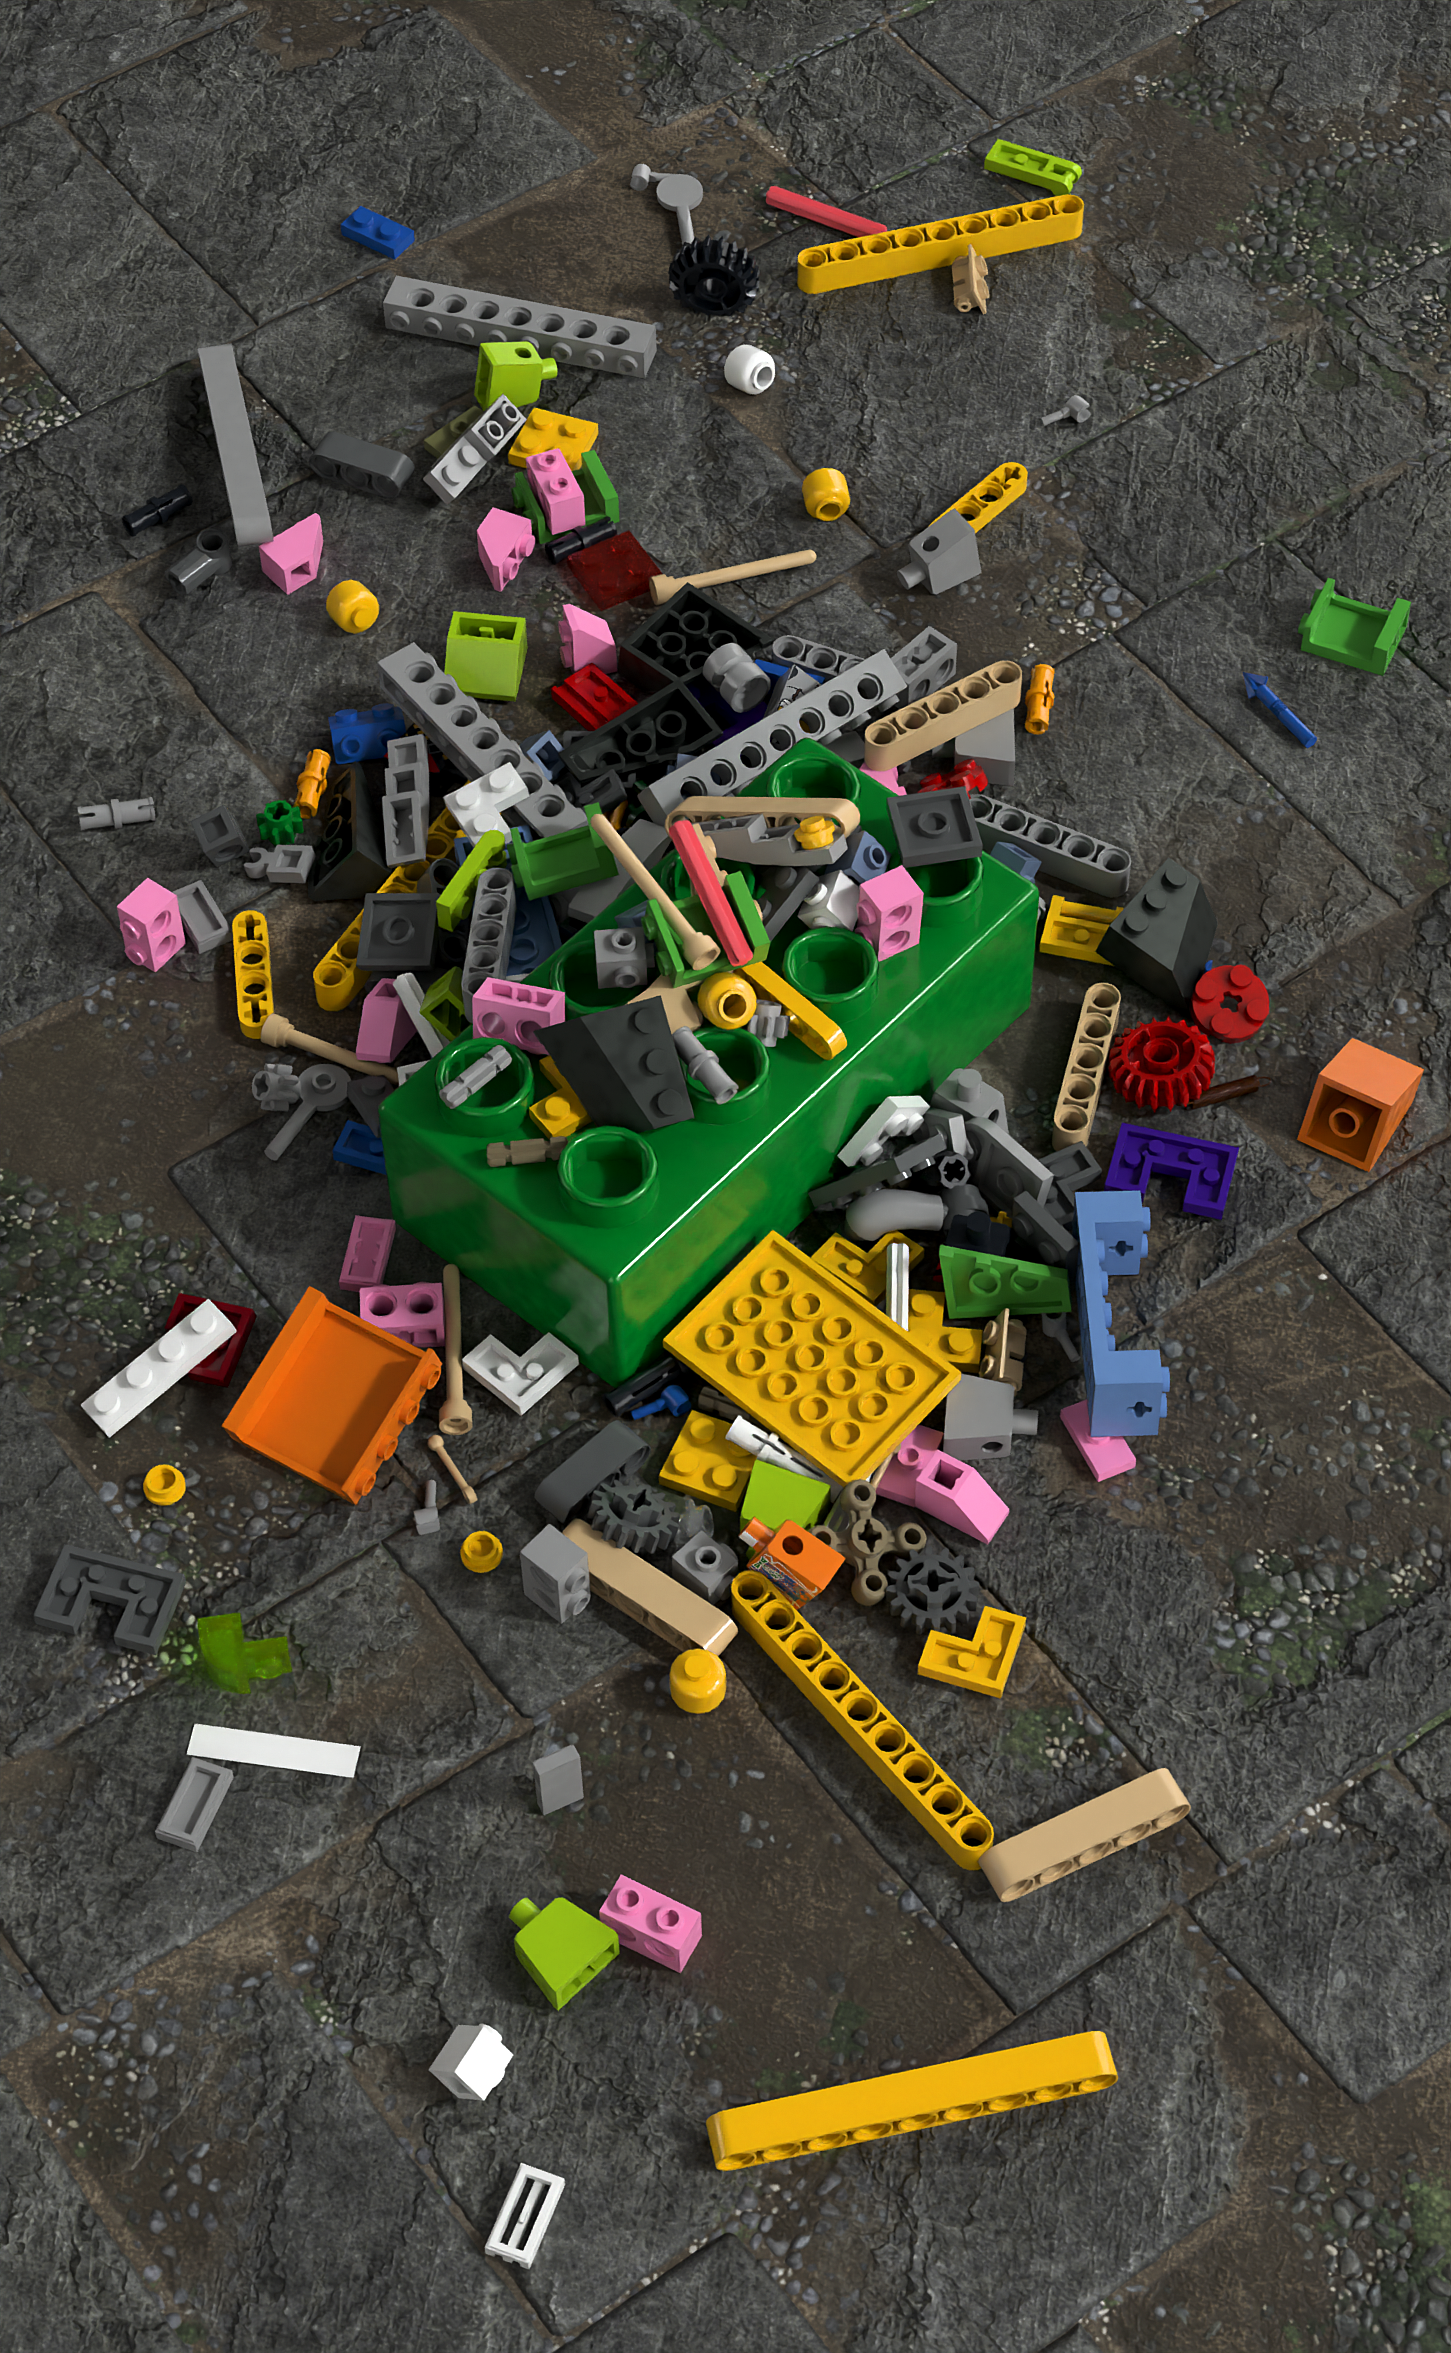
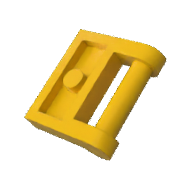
[1039,895,1124,966]

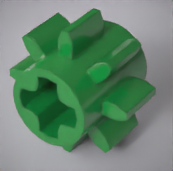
[256,800,304,847]

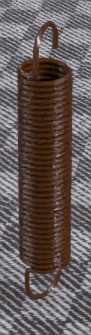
[1176,1075,1272,1110]

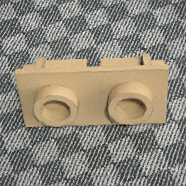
[952,244,990,315]
[979,1308,1027,1396]

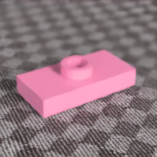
[339,1215,396,1292]
[1060,1399,1136,1482]
[876,1424,944,1507]

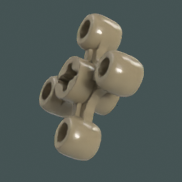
[808,1479,927,1606]

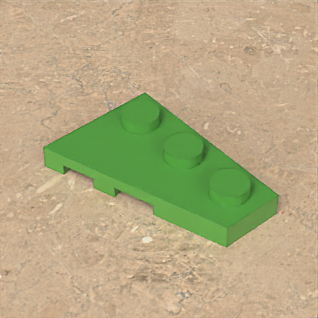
[939,1245,1072,1319]

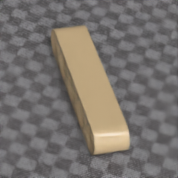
[864,661,1022,771]
[665,796,860,839]
[1052,983,1121,1151]
[561,1518,738,1656]
[978,1768,1191,1902]

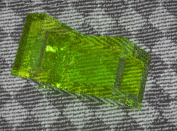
[197,1612,293,1694]

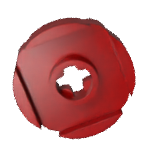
[917,759,988,799]
[1190,964,1270,1044]

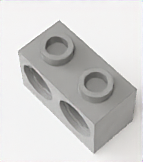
[890,626,957,709]
[520,1524,591,1624]

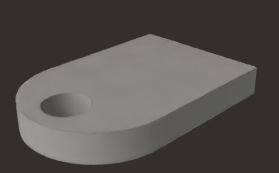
[963,1117,1054,1218]

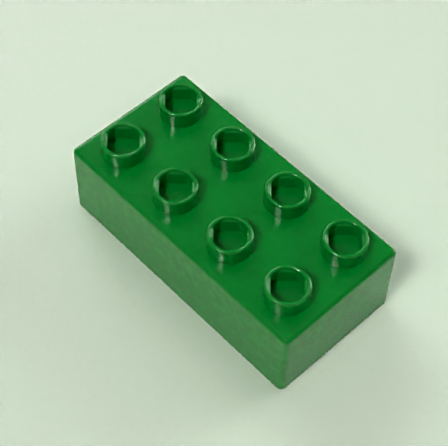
[378,737,1039,1388]

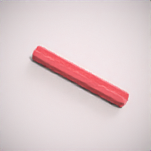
[766,186,887,237]
[669,820,753,967]

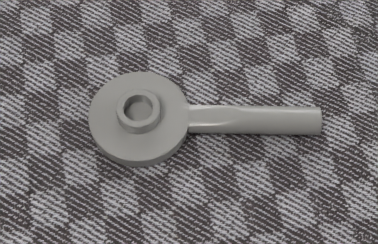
[657,174,703,246]
[264,1064,351,1160]

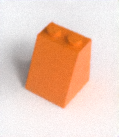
[1297,1038,1424,1172]

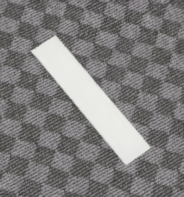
[186,1723,361,1778]

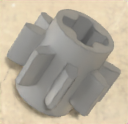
[740,1000,790,1047]
[252,1063,301,1112]

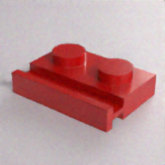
[551,663,638,731]

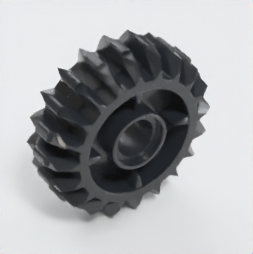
[668,234,760,317]

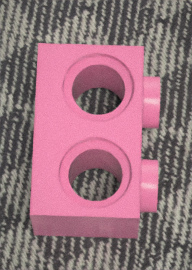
[526,448,585,535]
[855,865,924,962]
[117,878,186,972]
[472,977,565,1055]
[360,1282,445,1348]
[599,1875,702,1973]

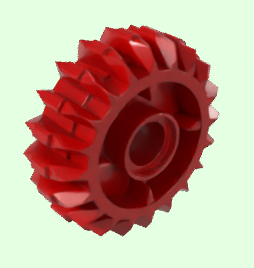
[1109,1016,1215,1113]

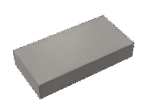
[172,880,233,954]
[533,1745,584,1815]
[155,1757,234,1852]

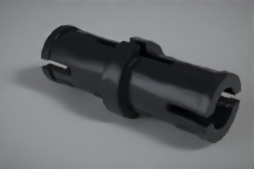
[121,484,193,537]
[545,516,617,565]

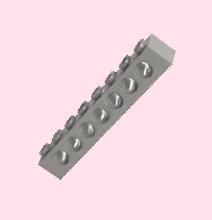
[383,276,657,379]
[377,642,588,841]
[637,649,908,827]

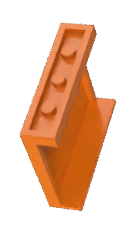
[222,1286,442,1505]

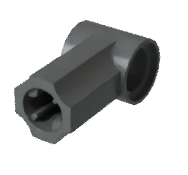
[164,528,233,596]

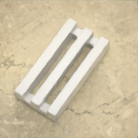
[485,2163,565,2269]

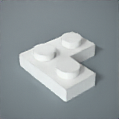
[443,762,530,847]
[837,1096,930,1167]
[462,1332,579,1416]

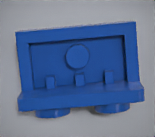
[328,703,406,764]

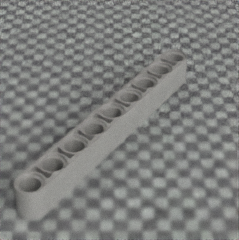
[197,343,274,547]

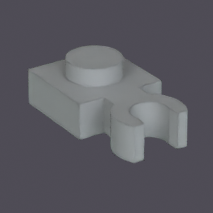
[244,845,316,883]

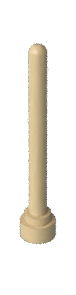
[649,549,816,605]
[590,814,720,970]
[261,1013,399,1086]
[439,1264,472,1435]

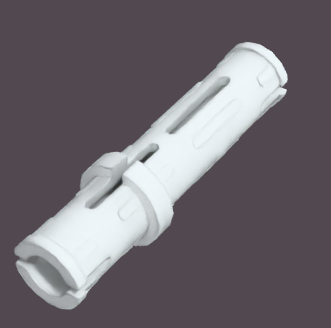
[725,1415,843,1503]

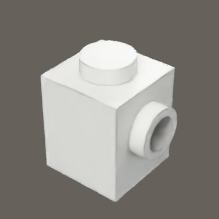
[798,870,860,931]
[429,2024,513,2101]

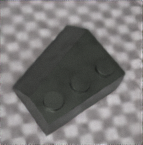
[617,582,774,692]
[1095,857,1218,1019]
[533,995,695,1133]

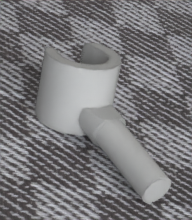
[630,164,674,191]
[1040,395,1091,426]
[1042,1312,1080,1362]
[413,1480,440,1535]

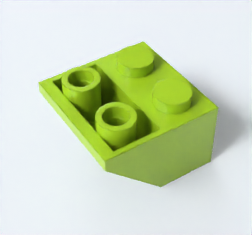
[444,611,528,702]

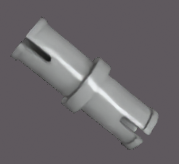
[77,797,156,831]
[672,1026,738,1104]

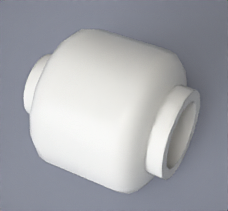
[724,344,775,395]

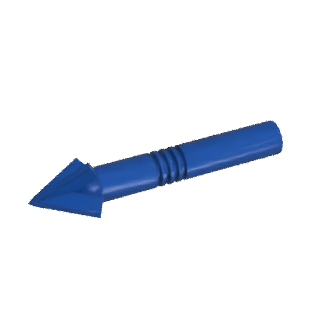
[1243,672,1317,748]

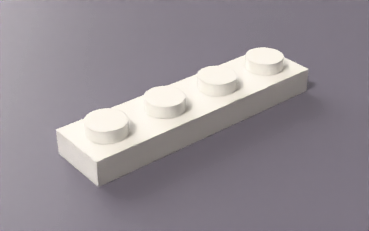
[81,1299,237,1438]

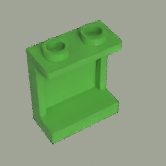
[511,450,619,544]
[1298,578,1411,676]
[506,802,619,901]
[641,871,771,988]

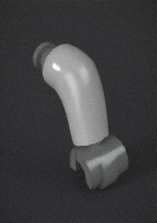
[837,1184,989,1247]

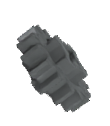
[587,1480,681,1554]
[886,1546,979,1636]

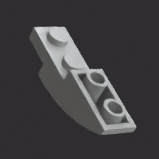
[423,394,527,505]

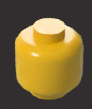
[802,468,850,521]
[326,580,379,634]
[697,972,756,1030]
[669,1648,726,1714]

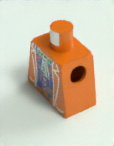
[738,1516,846,1610]

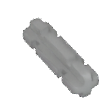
[439,1045,512,1109]

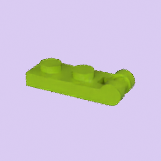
[984,139,1082,196]
[436,830,507,932]

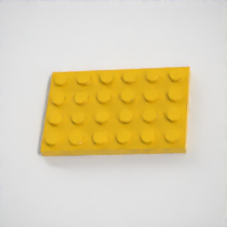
[663,1230,961,1488]

